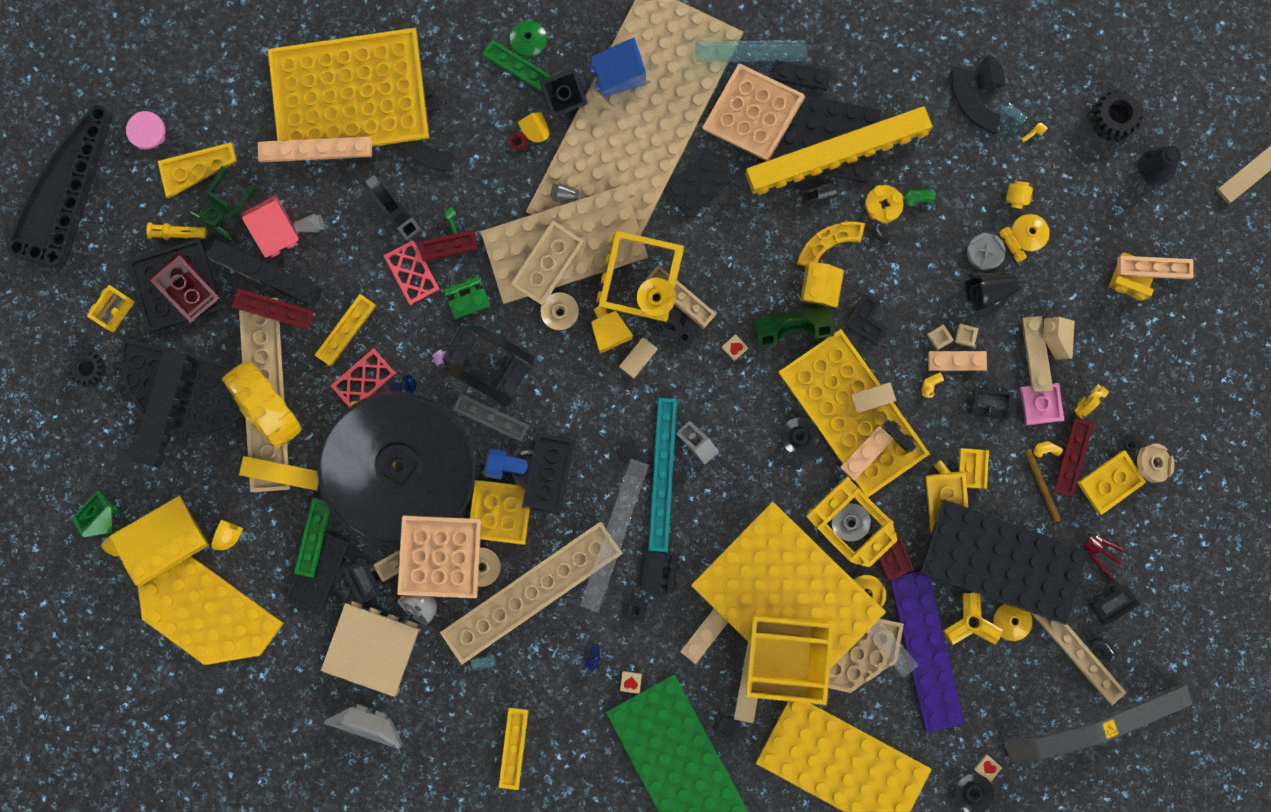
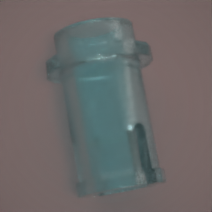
[1003,103,1028,126]
[471,653,497,672]

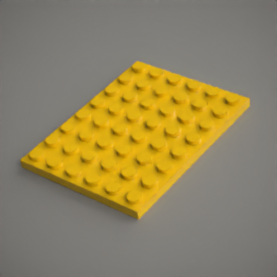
[268,28,429,147]
[691,502,886,669]

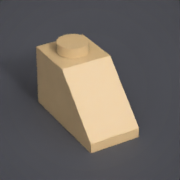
[1043,317,1075,360]

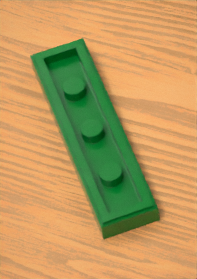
[482,39,551,93]
[294,498,330,578]

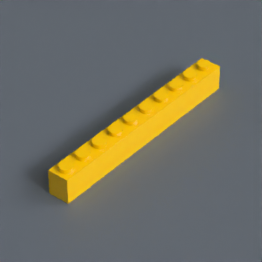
[745,106,933,195]

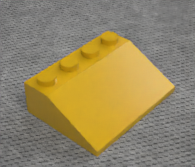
[110,495,209,586]

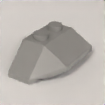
[324,704,403,749]

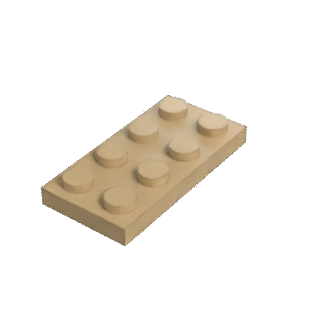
[511,220,585,306]

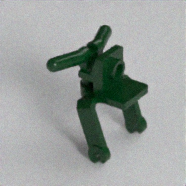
[189,166,257,242]

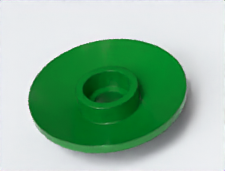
[510,21,547,57]

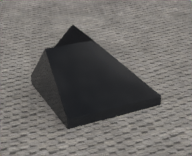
[539,68,588,117]

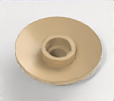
[541,292,579,330]
[478,548,501,587]

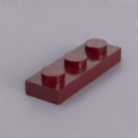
[418,230,479,262]

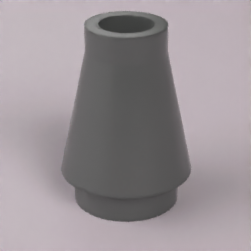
[550,182,579,201]

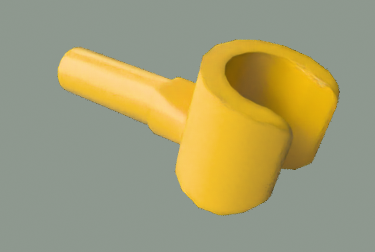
[1021,123,1047,143]

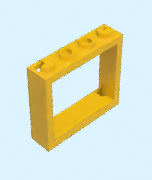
[597,231,684,322]

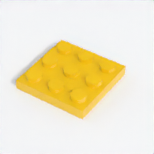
[470,480,530,545]

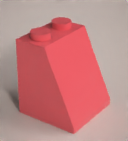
[242,195,299,258]

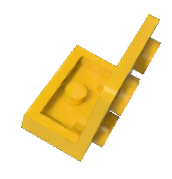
[1109,253,1154,300]

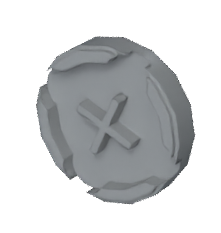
[967,233,1006,271]

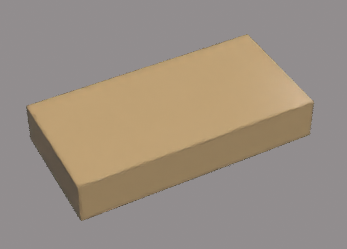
[619,337,658,379]

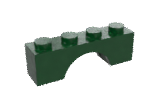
[754,307,834,348]

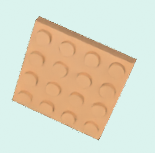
[702,63,805,161]
[397,516,481,598]

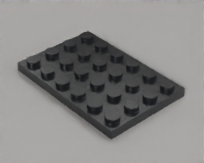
[756,95,881,184]

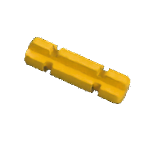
[1000,227,1027,263]

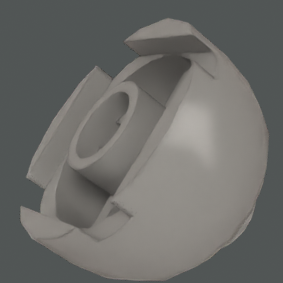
[397,595,437,625]

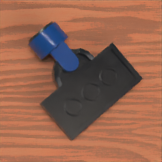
[484,433,575,515]

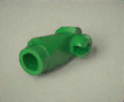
[904,188,936,207]

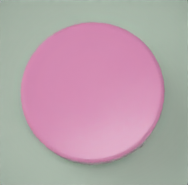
[126,111,165,150]

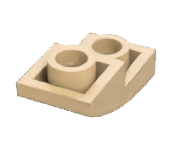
[852,382,896,413]

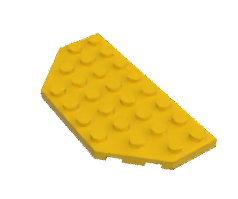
[138,556,284,665]

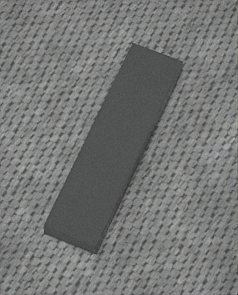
[452,393,530,443]

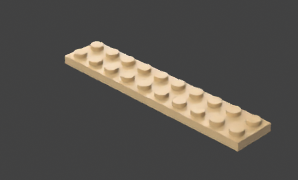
[239,298,290,492]
[440,521,623,665]

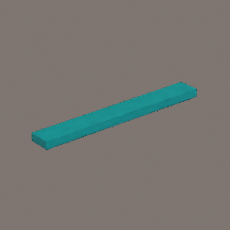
[648,398,677,552]

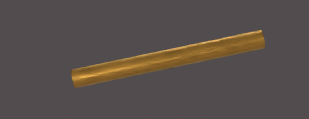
[1024,449,1061,523]

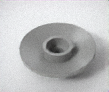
[832,504,871,542]

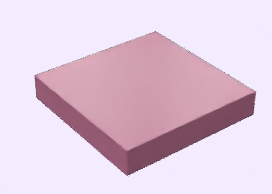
[1020,383,1064,425]

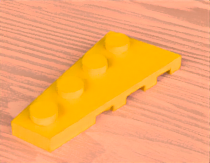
[158,142,237,199]

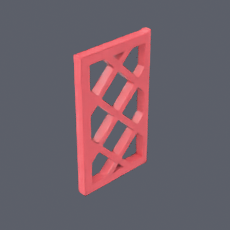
[383,240,440,306]
[331,348,397,407]

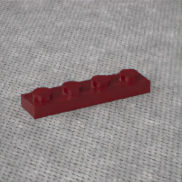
[232,289,314,330]
[1053,418,1094,497]

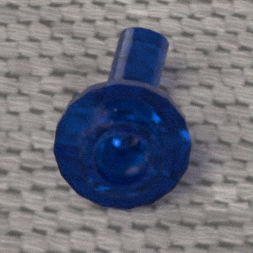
[389,375,417,394]
[583,644,600,672]

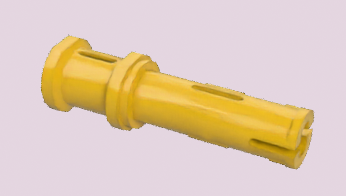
[146,223,207,240]

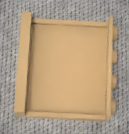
[321,601,421,697]

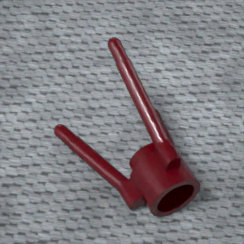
[1083,535,1124,580]

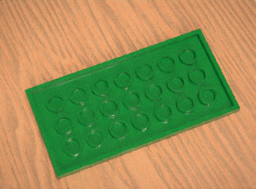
[606,674,748,812]

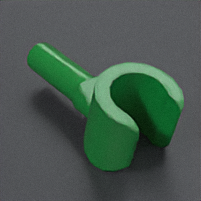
[445,207,457,234]

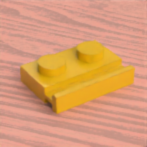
[958,448,989,489]

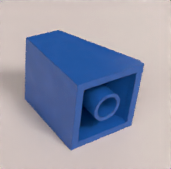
[589,37,646,98]

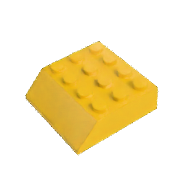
[746,615,834,705]

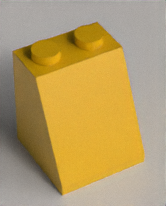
[800,261,844,308]

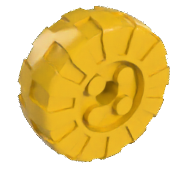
[222,361,301,449]

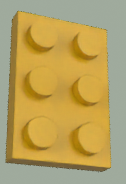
[1077,450,1146,515]
[925,471,968,533]

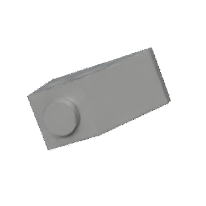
[676,421,719,464]

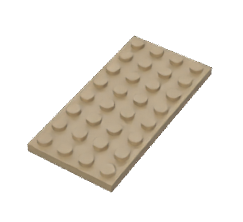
[481,185,648,304]

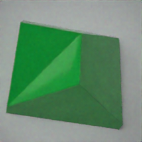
[71,490,120,537]

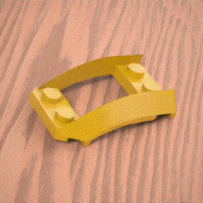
[806,476,897,567]

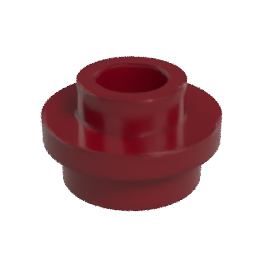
[509,132,528,151]

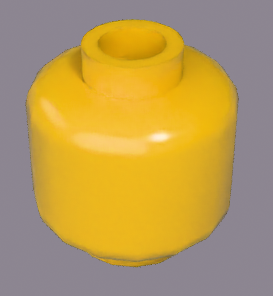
[1006,181,1033,209]

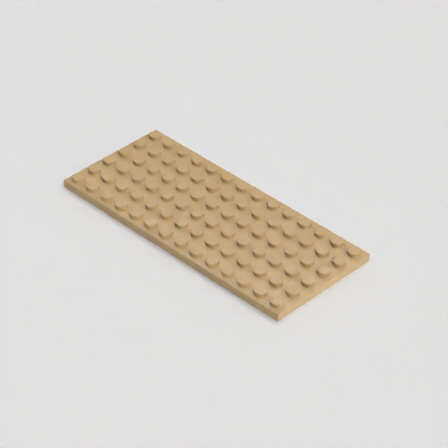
[526,0,743,235]

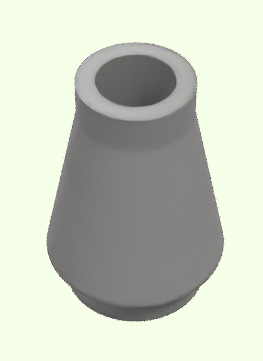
[294,214,324,233]

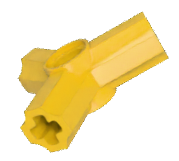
[943,593,1003,645]

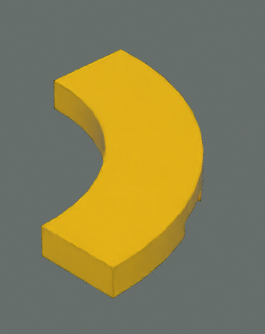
[797,222,865,267]

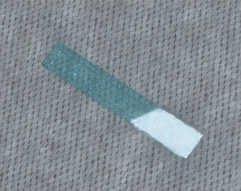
[695,40,807,62]

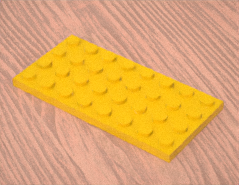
[778,329,930,497]
[756,701,932,812]

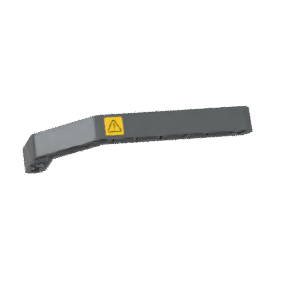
[1004,684,1193,762]

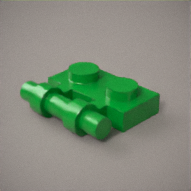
[444,276,491,320]

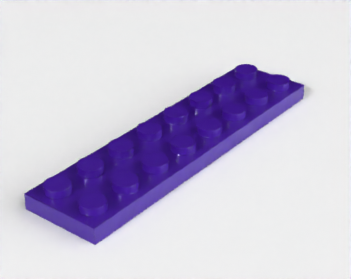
[890,571,965,732]

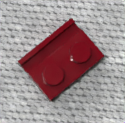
[878,534,914,581]

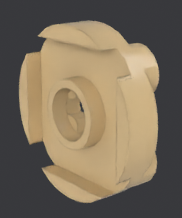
[1137,444,1174,483]

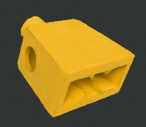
[591,306,633,354]

